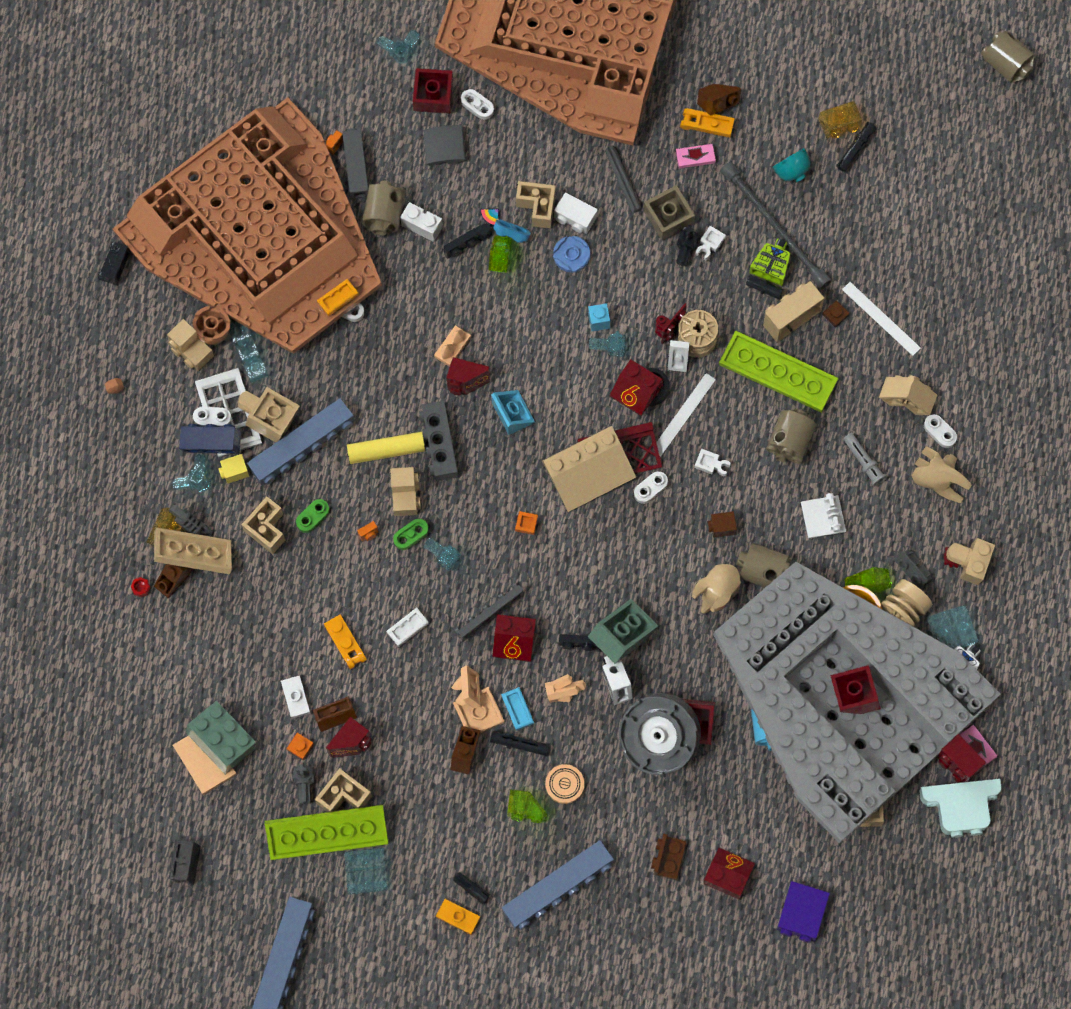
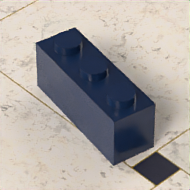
[179,424,241,454]

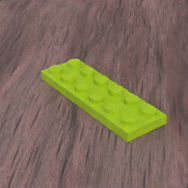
[719,330,838,413]
[265,805,388,860]

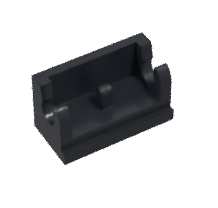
[97,242,131,285]
[168,840,201,885]

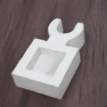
[696,226,726,261]
[694,449,731,476]

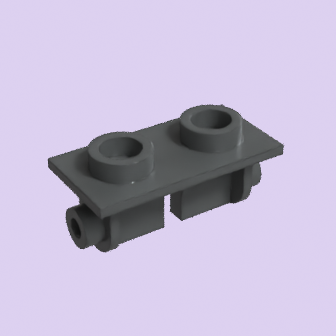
[895,549,933,589]

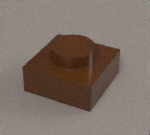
[822,300,849,328]

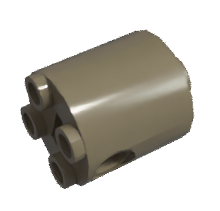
[981,31,1036,83]
[362,181,406,236]
[766,409,816,465]
[736,543,792,588]

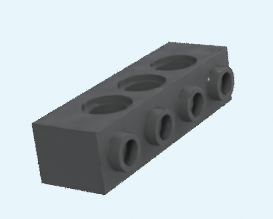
[419,401,458,481]

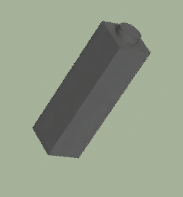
[342,128,368,200]

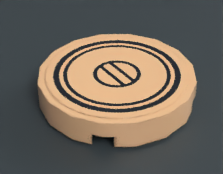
[545,764,584,804]

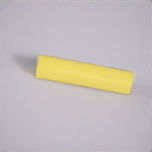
[347,432,425,464]

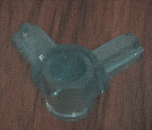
[377,30,420,64]
[589,331,626,357]
[172,454,211,492]
[424,538,462,571]

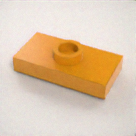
[317,279,359,317]
[436,899,480,935]

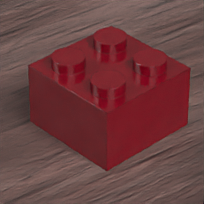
[412,68,453,114]
[937,733,986,783]

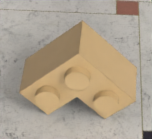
[516,181,556,228]
[167,319,214,371]
[879,375,937,415]
[390,467,421,516]
[242,496,285,554]
[315,768,372,812]

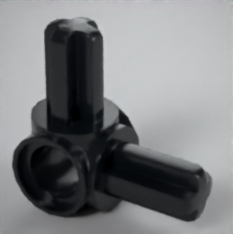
[676,225,699,266]

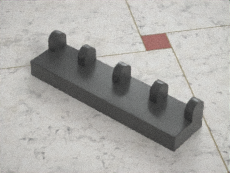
[453,583,524,642]

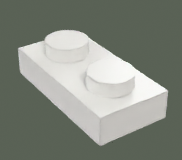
[668,340,689,372]

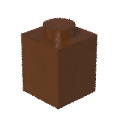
[707,511,737,538]

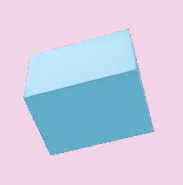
[491,390,535,435]

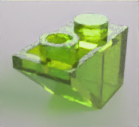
[488,235,513,273]
[844,567,892,593]
[507,789,547,823]

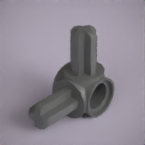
[293,763,315,804]

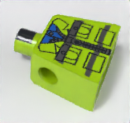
[749,238,790,286]

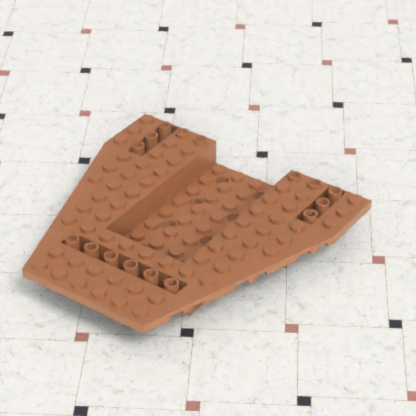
[435,0,677,145]
[113,98,382,354]

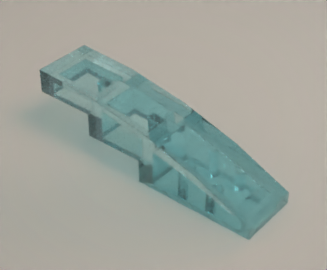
[229,317,268,383]

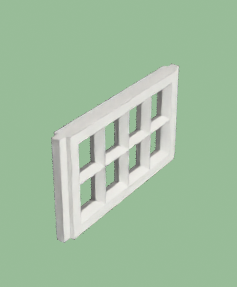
[195,368,262,457]

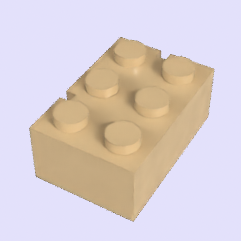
[763,281,824,342]

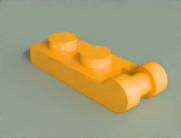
[680,108,735,138]
[324,614,367,669]

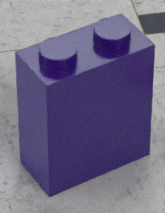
[777,881,830,943]

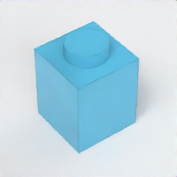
[588,303,610,332]

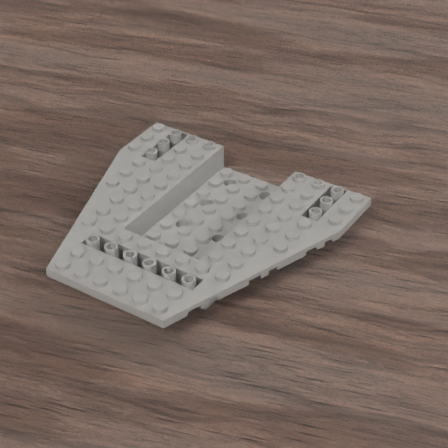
[713,562,1001,843]

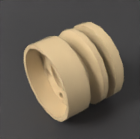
[678,310,718,358]
[881,579,933,627]

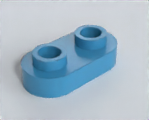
[493,220,531,243]

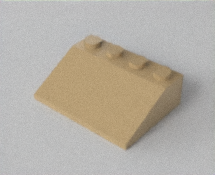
[542,426,636,512]

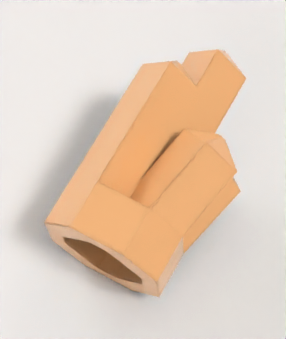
[545,674,586,703]

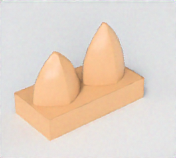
[434,326,471,367]
[451,665,481,709]

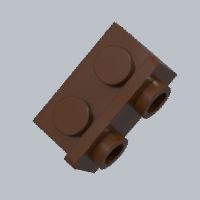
[651,833,686,881]

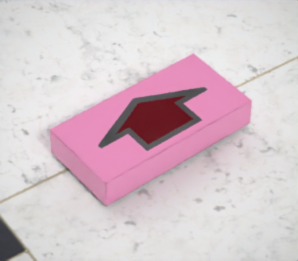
[676,144,715,169]
[960,725,997,766]

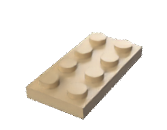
[154,527,232,574]

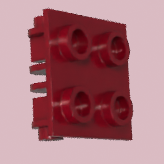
[655,303,687,345]

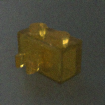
[818,101,862,139]

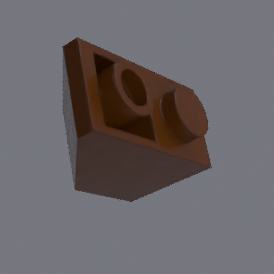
[697,84,741,116]
[154,564,193,598]
[450,726,481,775]

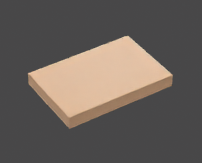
[173,736,237,795]

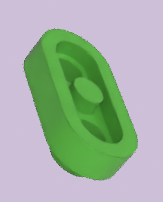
[296,499,329,533]
[393,519,428,550]

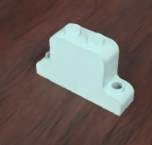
[920,779,1001,838]

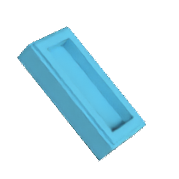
[501,687,534,731]

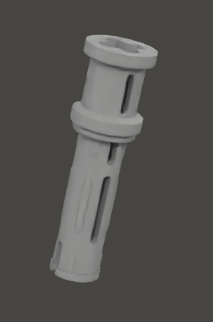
[843,433,887,487]

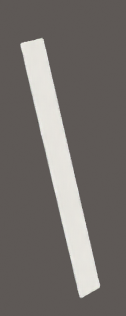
[842,282,920,355]
[651,373,715,457]

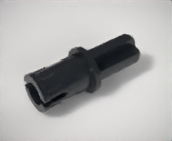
[746,275,783,300]
[453,872,490,905]

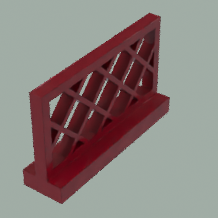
[577,422,662,474]

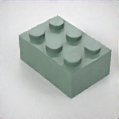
[588,599,658,664]
[186,701,256,775]

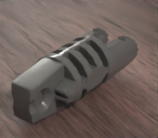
[169,505,213,535]

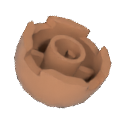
[193,306,230,345]

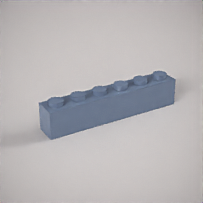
[247,398,355,486]
[501,840,614,930]
[252,897,315,1009]

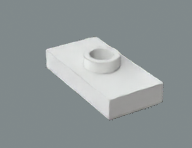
[386,608,429,647]
[281,675,310,719]

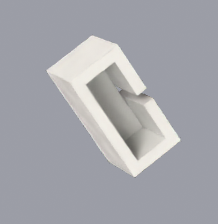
[554,192,598,234]
[400,202,443,242]

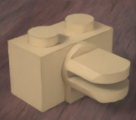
[946,538,995,585]

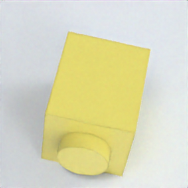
[218,454,249,483]

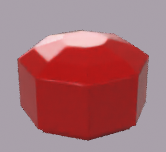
[131,577,151,597]

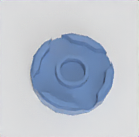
[553,236,590,272]

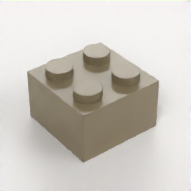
[644,185,695,241]

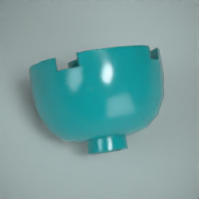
[772,148,811,182]

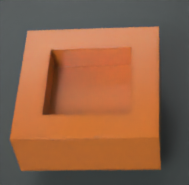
[326,130,344,155]
[515,511,538,535]
[357,521,378,542]
[286,733,314,760]

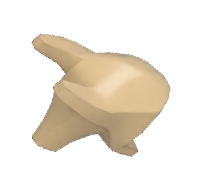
[912,446,972,503]
[692,564,741,613]

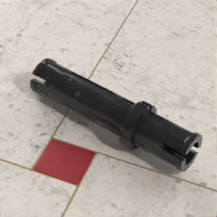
[836,122,877,172]
[490,730,550,757]

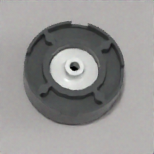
[619,693,701,775]

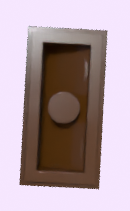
[312,696,357,732]

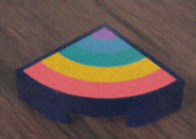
[480,209,499,227]

